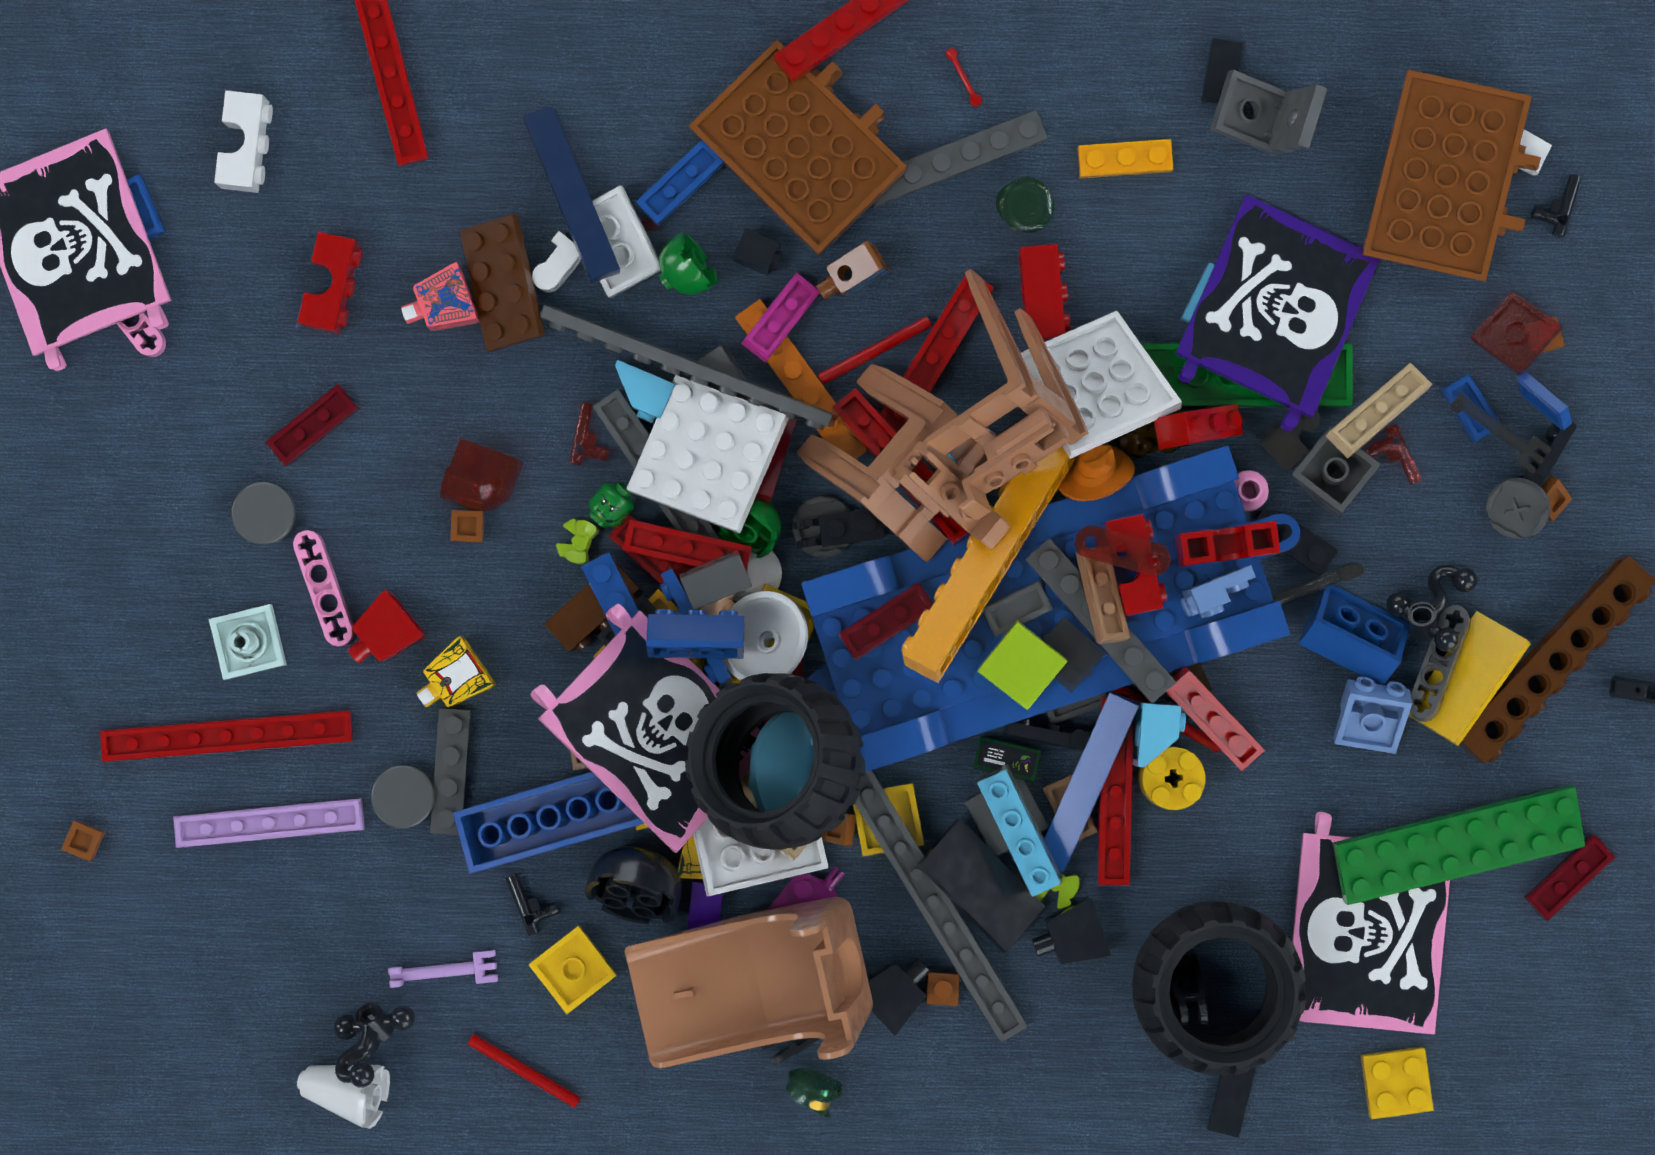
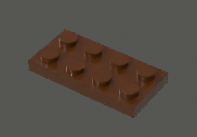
[460,214,545,352]

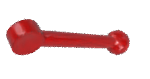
[945,48,982,107]

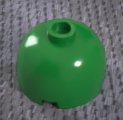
[659,232,718,296]
[719,498,782,558]

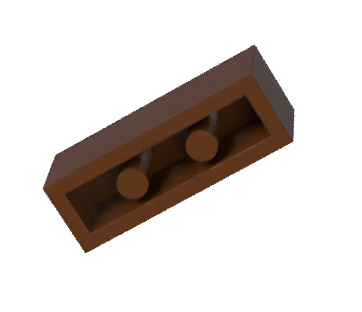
[544,561,641,652]

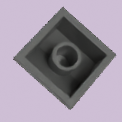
[1291,426,1381,519]

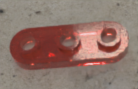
[1074,526,1171,576]

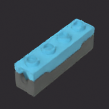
[977,764,1062,897]

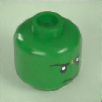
[588,482,635,529]

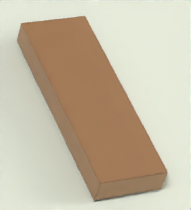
[1075,547,1130,644]

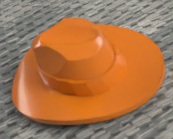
[1058,443,1135,501]

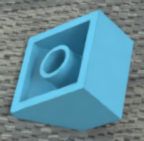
[1132,702,1186,767]

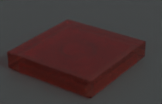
[1471,291,1562,375]

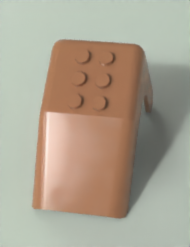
[624,897,873,1068]

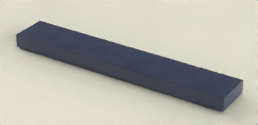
[523,106,621,283]

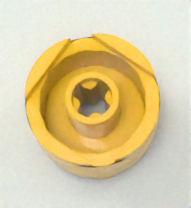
[1138,746,1206,810]

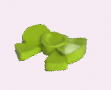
[556,518,600,565]
[1035,874,1080,909]

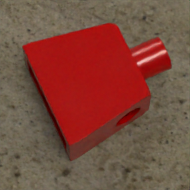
[347,590,427,664]

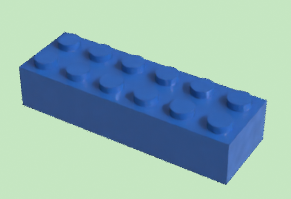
[453,772,645,874]

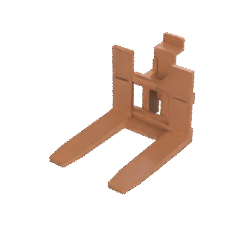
[925,269,1089,520]
[797,364,1011,563]

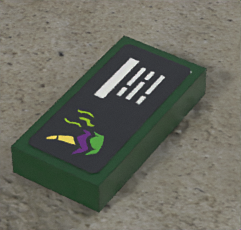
[973,737,1041,783]

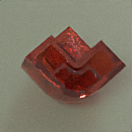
[440,438,523,512]

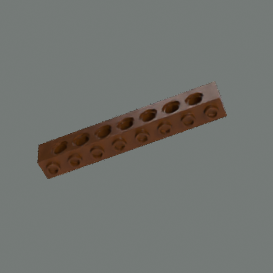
[1459,555,1655,764]

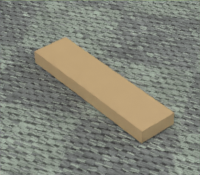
[1326,363,1432,458]

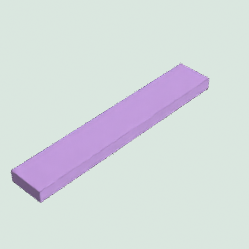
[173,798,365,848]

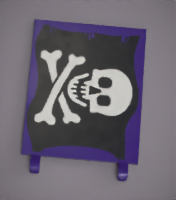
[1175,194,1380,432]

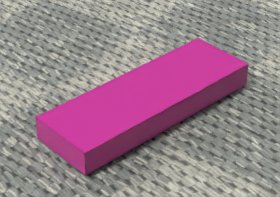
[741,272,820,363]

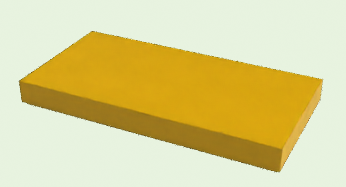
[1409,611,1531,746]

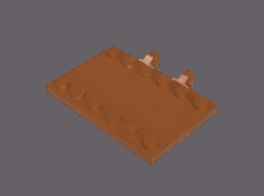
[688,40,908,256]
[1361,70,1541,282]

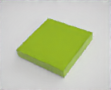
[977,620,1068,710]

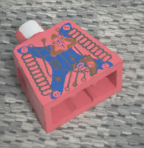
[401,262,480,331]

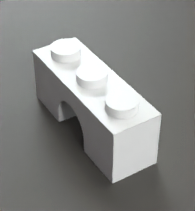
[214,90,273,193]

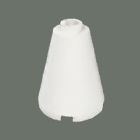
[297,1065,390,1129]

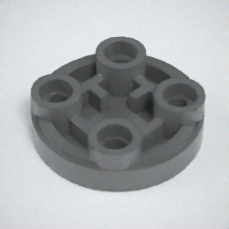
[231,482,296,545]
[371,765,435,828]

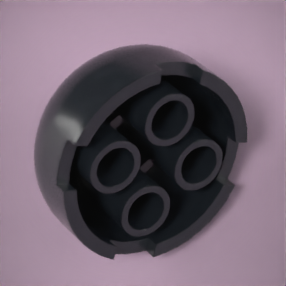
[585,846,683,924]

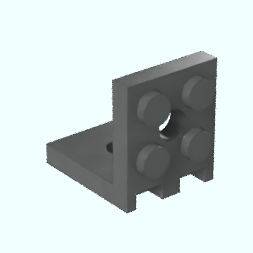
[1210,70,1327,156]

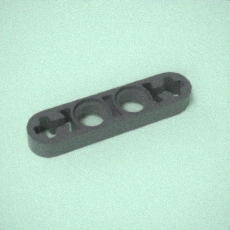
[1410,605,1470,722]

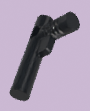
[1531,175,1581,238]
[505,873,560,936]

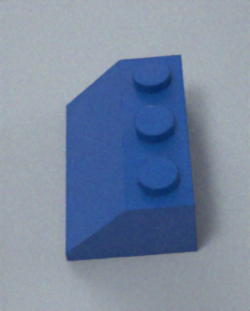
[1299,582,1409,685]
[646,609,744,659]

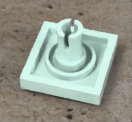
[209,604,287,680]

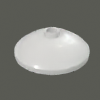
[721,591,808,680]

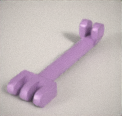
[388,949,498,988]

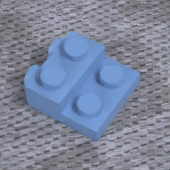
[1180,565,1256,618]
[1333,676,1412,754]

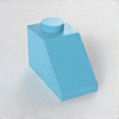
[615,360,675,423]

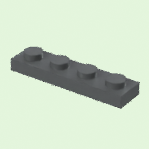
[430,708,472,835]

